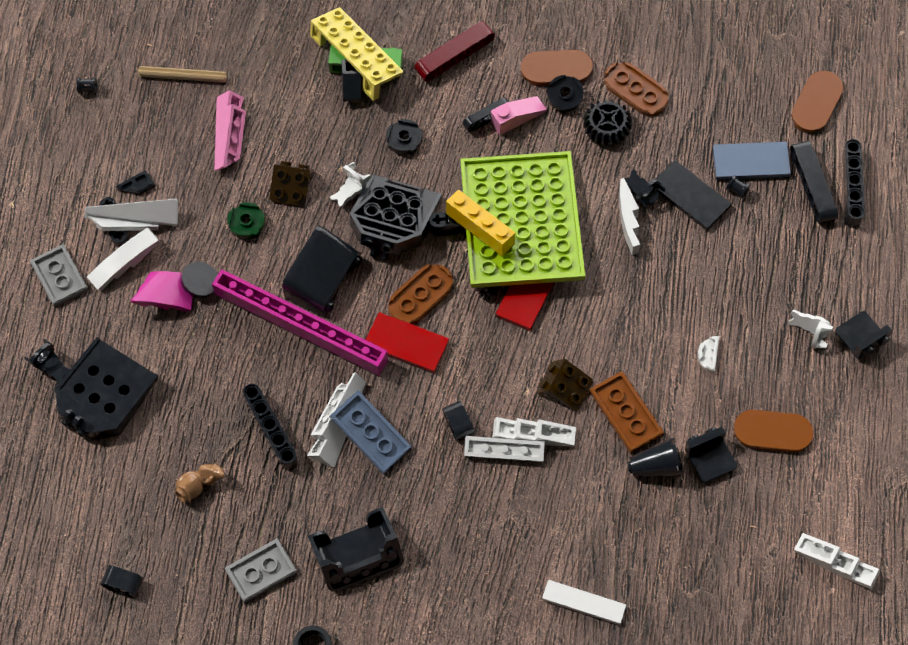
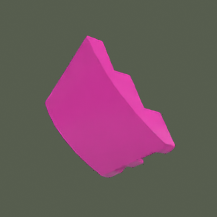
[131,271,192,312]

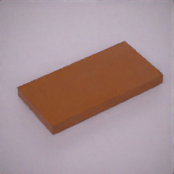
[589,371,664,454]

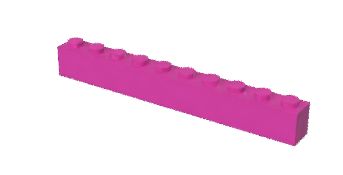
[212,269,388,376]

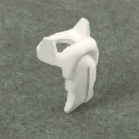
[330,162,371,207]
[788,310,833,349]

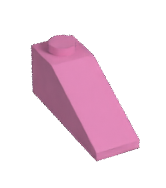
[491,96,547,135]

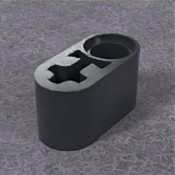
[429,212,465,236]
[442,401,475,441]
[100,565,144,598]

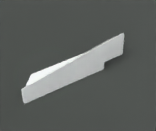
[307,372,366,467]

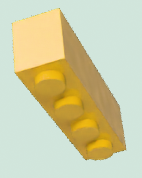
[446,190,515,256]

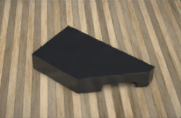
[116,170,155,195]

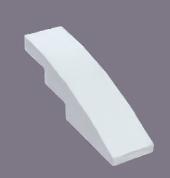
[619,178,640,255]
[87,228,160,291]
[492,417,576,447]
[794,533,880,589]

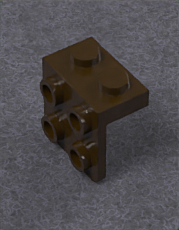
[269,161,314,206]
[537,358,593,411]

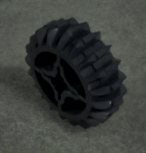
[583,99,632,146]

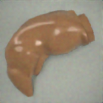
[175,463,225,503]

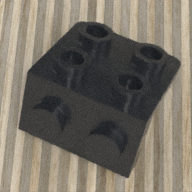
[835,311,892,360]
[685,426,737,483]

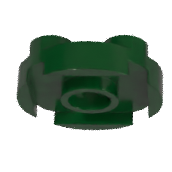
[227,202,265,239]

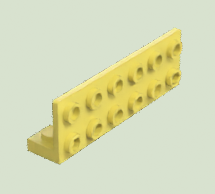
[310,8,403,101]

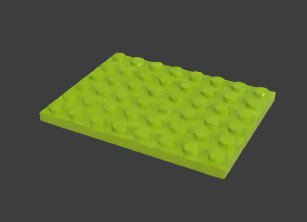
[460,151,585,288]

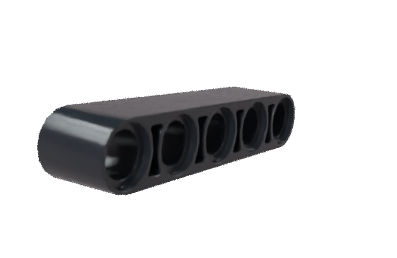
[842,139,865,228]
[790,141,838,224]
[243,384,298,470]

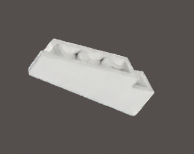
[84,199,178,231]

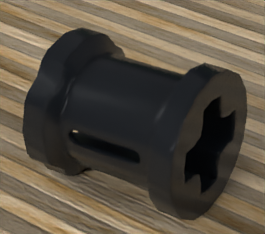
[76,77,98,94]
[726,175,751,199]

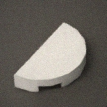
[697,336,720,373]

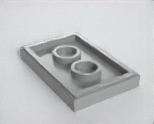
[30,244,88,307]
[225,538,297,603]

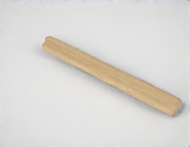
[138,66,227,83]

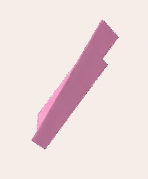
[214,90,246,171]

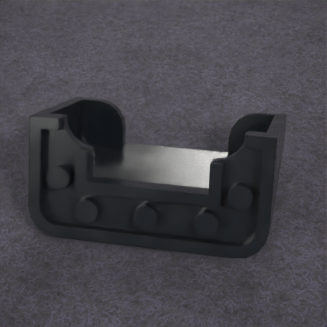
[282,225,362,318]
[308,507,404,592]

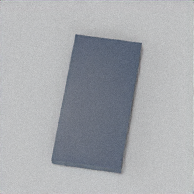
[713,142,791,180]
[329,390,412,474]

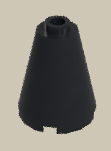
[627,437,684,477]

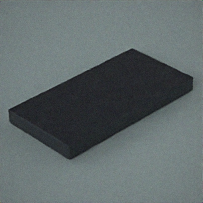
[656,160,731,231]

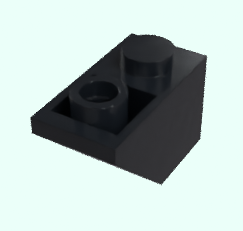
[340,60,361,102]

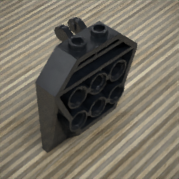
[350,174,442,261]
[55,337,159,441]

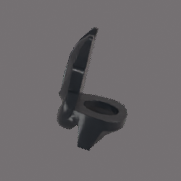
[624,169,666,208]
[24,339,70,384]

